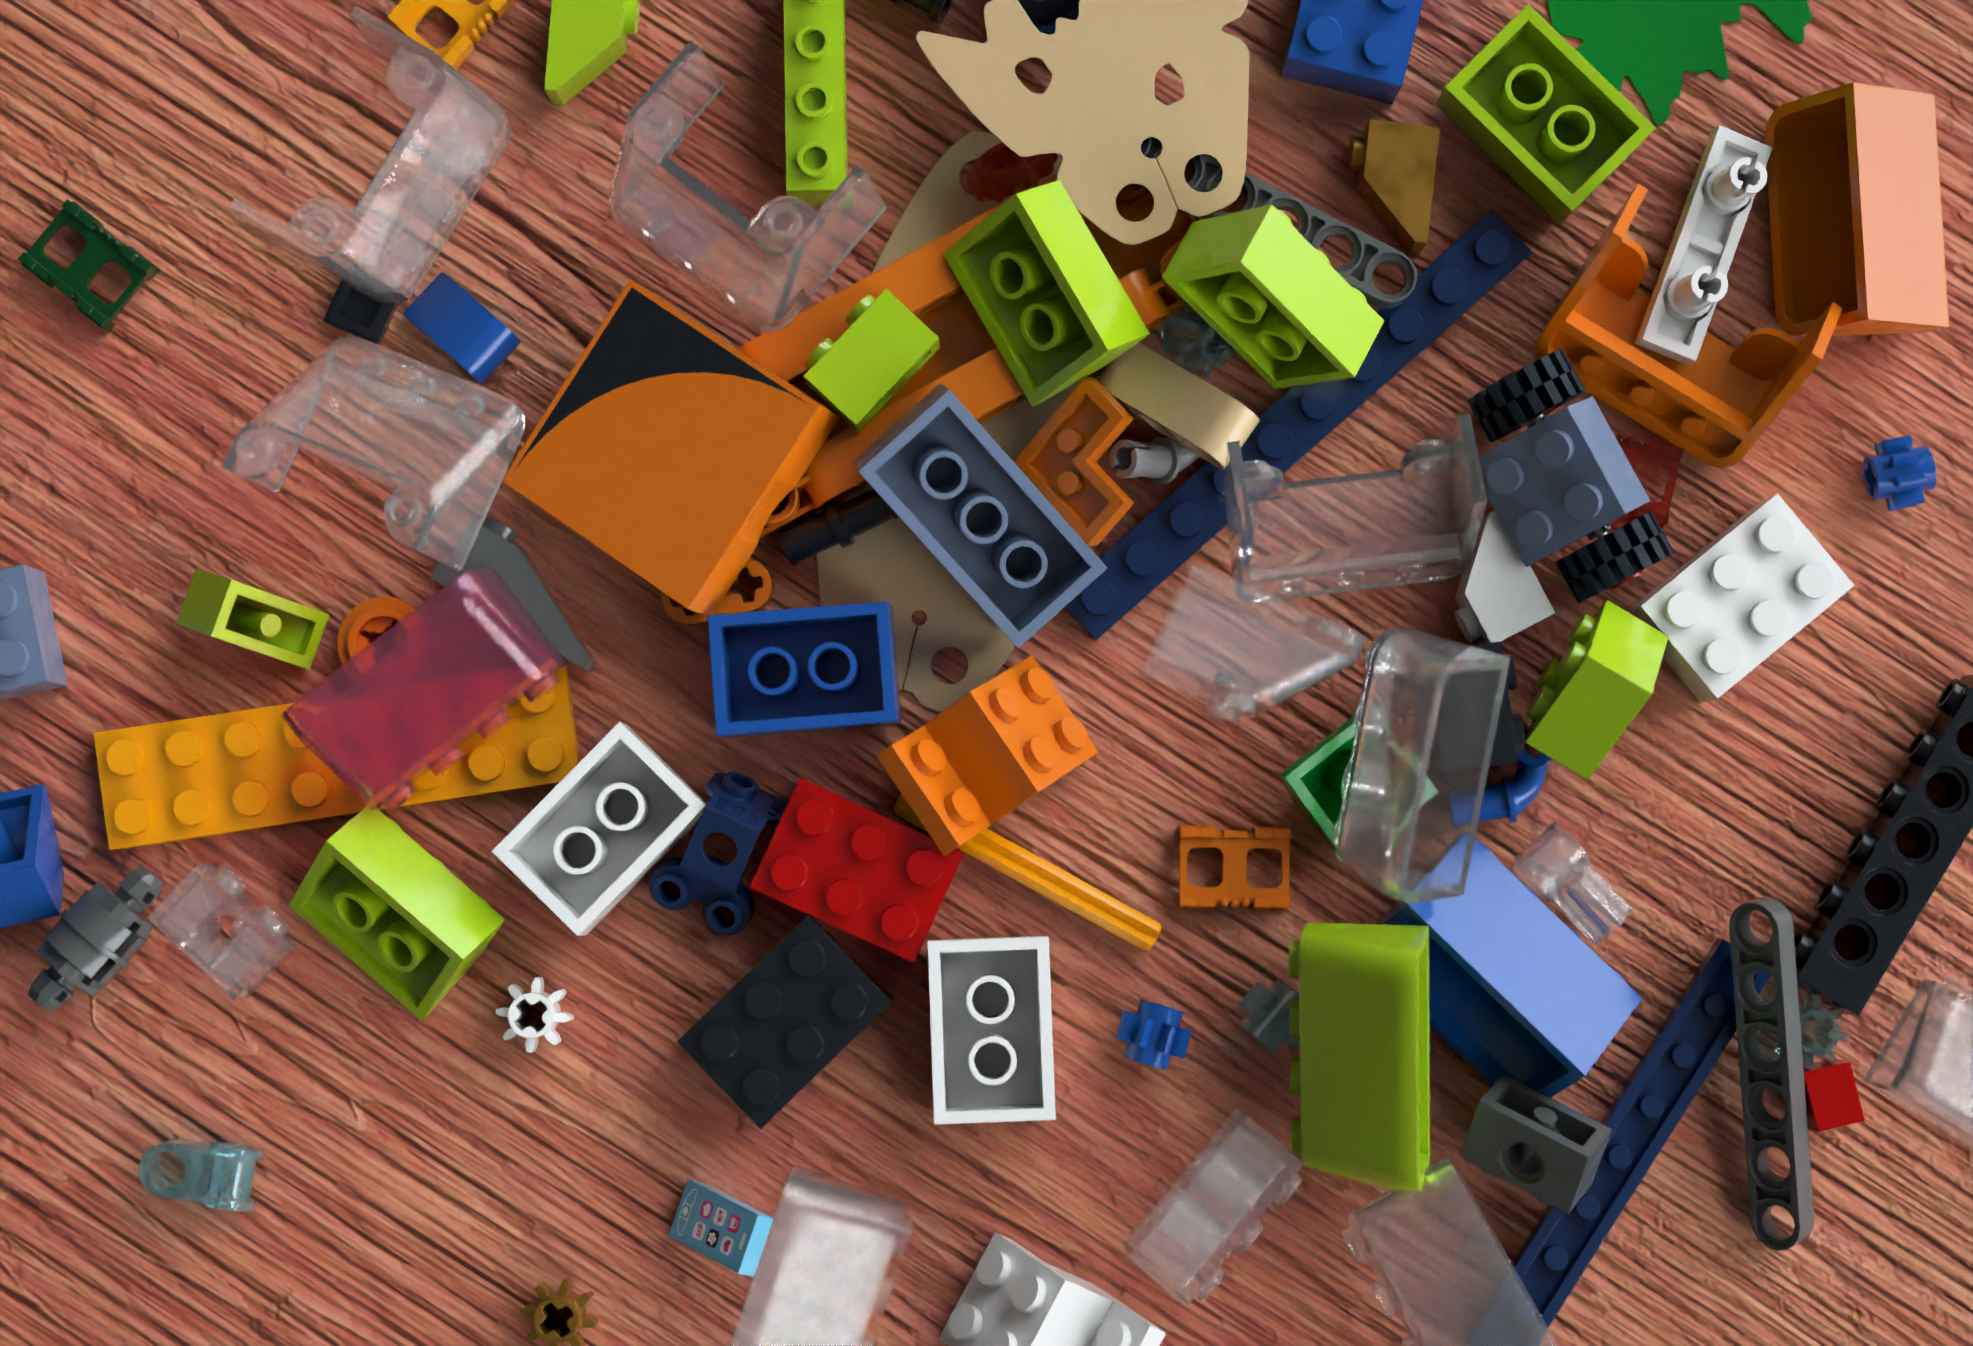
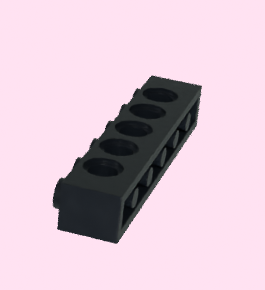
[1794,674,1973,1016]

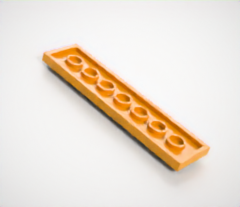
[93,662,580,851]

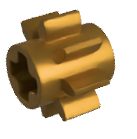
[521,1277,599,1346]

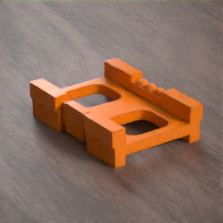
[1178,825,1291,910]

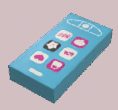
[668,1179,774,1277]

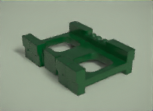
[18,199,160,333]

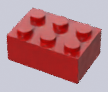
[750,778,965,963]

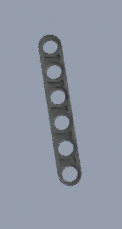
[1138,137,1417,309]
[1729,897,1814,1251]

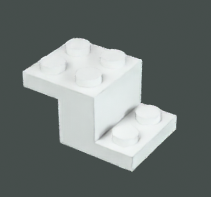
[939,1232,1166,1346]

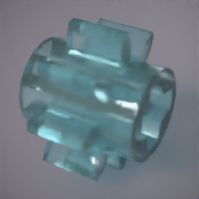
[1161,302,1233,378]
[1240,979,1300,1053]
[1775,993,1850,1069]

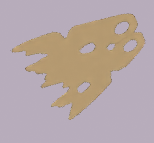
[916,0,1250,245]

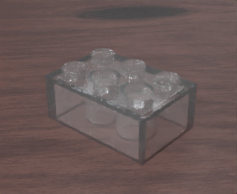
[1123,1107,1304,1307]

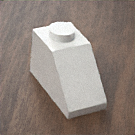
[1454,510,1555,644]

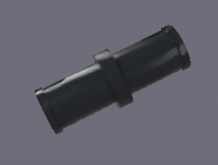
[778,489,900,566]

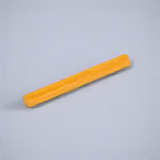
[894,793,1162,951]

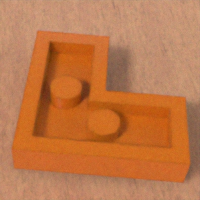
[1013,377,1134,546]

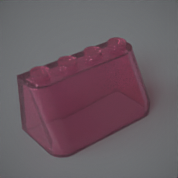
[281,568,567,813]

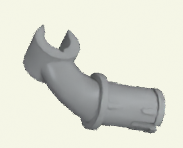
[1109,437,1199,484]

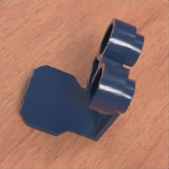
[649,772,787,935]

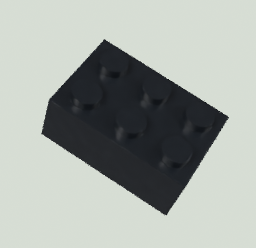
[677,915,894,1129]

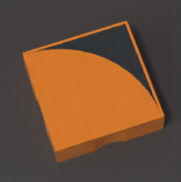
[501,279,841,616]

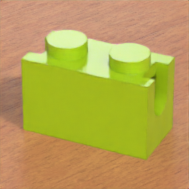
[803,289,940,434]

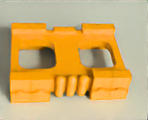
[387,0,515,74]

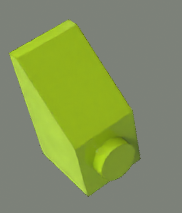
[544,0,639,105]
[176,568,329,670]

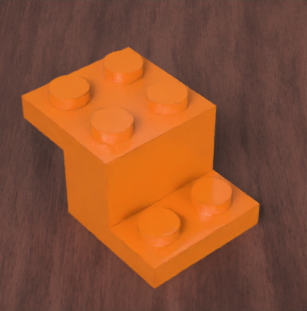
[876,655,1098,856]

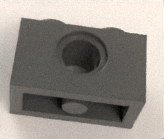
[1460,1073,1612,1214]

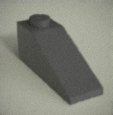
[429,516,597,672]

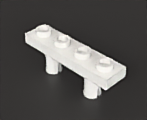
[1634,125,1773,366]

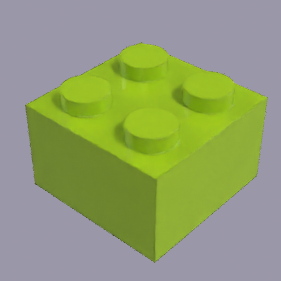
[1525,599,1669,780]

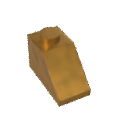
[1348,119,1440,256]

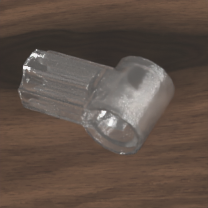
[1511,822,1633,944]

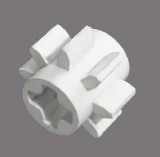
[496,977,574,1053]

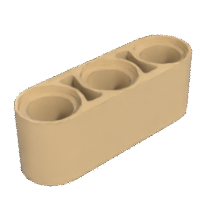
[1097,342,1260,470]

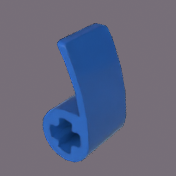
[404,272,521,385]

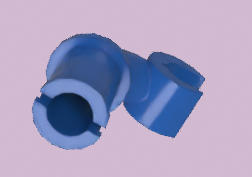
[1449,750,1552,827]

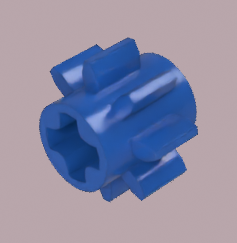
[1863,435,1936,511]
[1116,999,1192,1070]

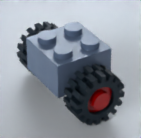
[1468,349,1674,604]

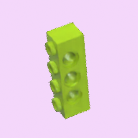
[783,0,848,206]

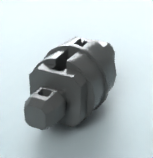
[28,865,164,1012]

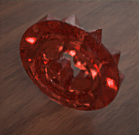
[966,142,1058,202]

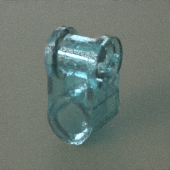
[139,1138,264,1212]

